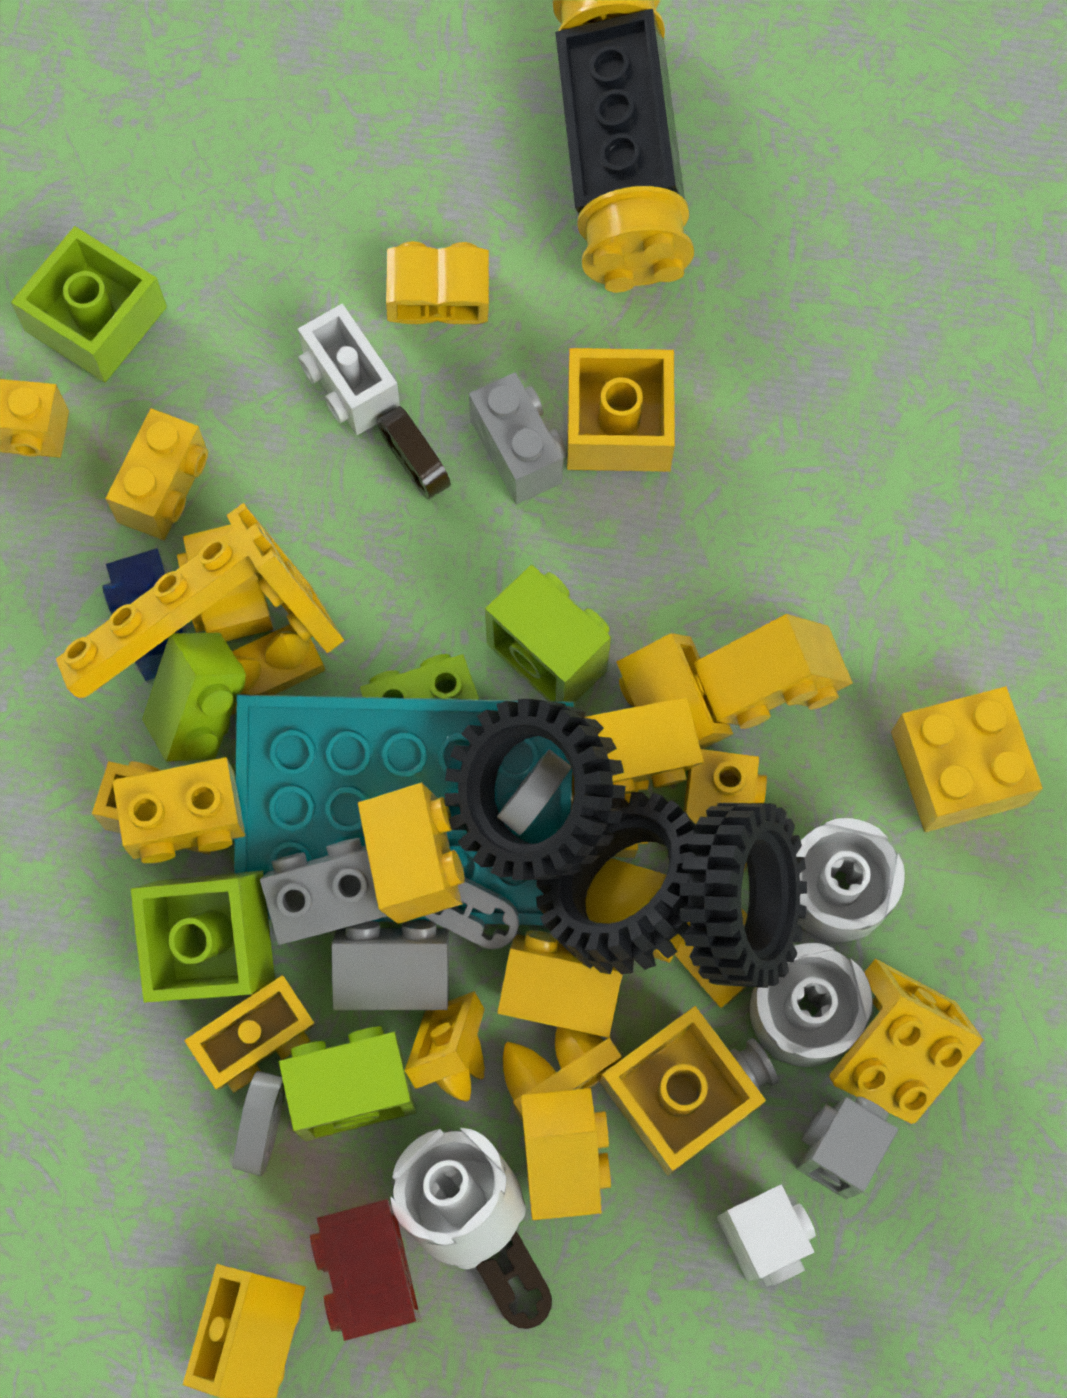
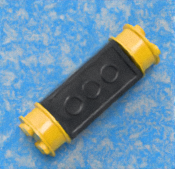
[552,0,694,293]

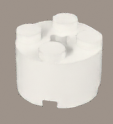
[796,818,905,942]
[749,943,873,1067]
[390,1128,526,1269]

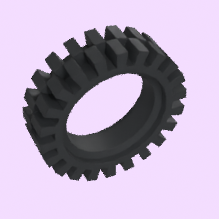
[444,699,626,880]
[536,792,699,975]
[680,803,807,988]

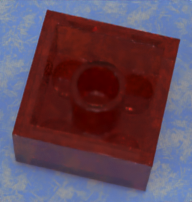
[310,1199,422,1341]

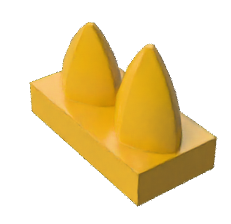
[231,624,326,715]
[404,991,485,1102]
[503,1027,622,1123]

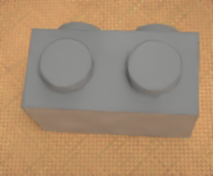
[468,372,567,505]
[260,838,387,945]
[332,920,449,1010]
[796,1096,899,1199]

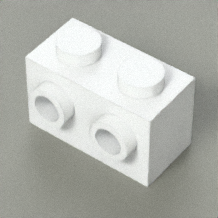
[298,304,400,435]
[717,1184,816,1287]

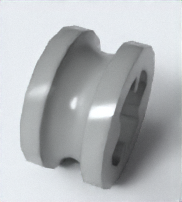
[730,1038,779,1093]

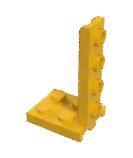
[56,503,345,698]

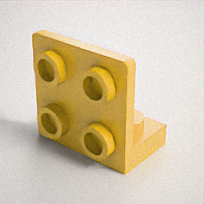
[829,958,984,1124]

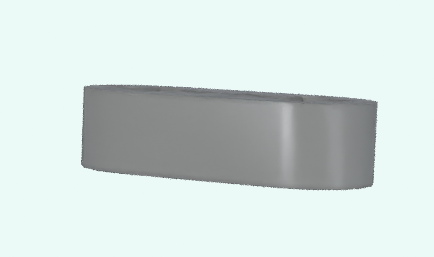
[497,749,571,835]
[425,877,519,949]
[232,1070,285,1176]

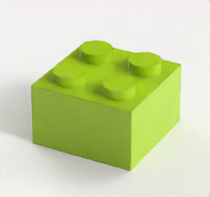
[11,226,167,383]
[485,564,611,703]
[130,871,275,1003]
[279,1027,416,1142]

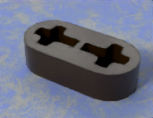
[377,406,451,500]
[476,1231,552,1329]

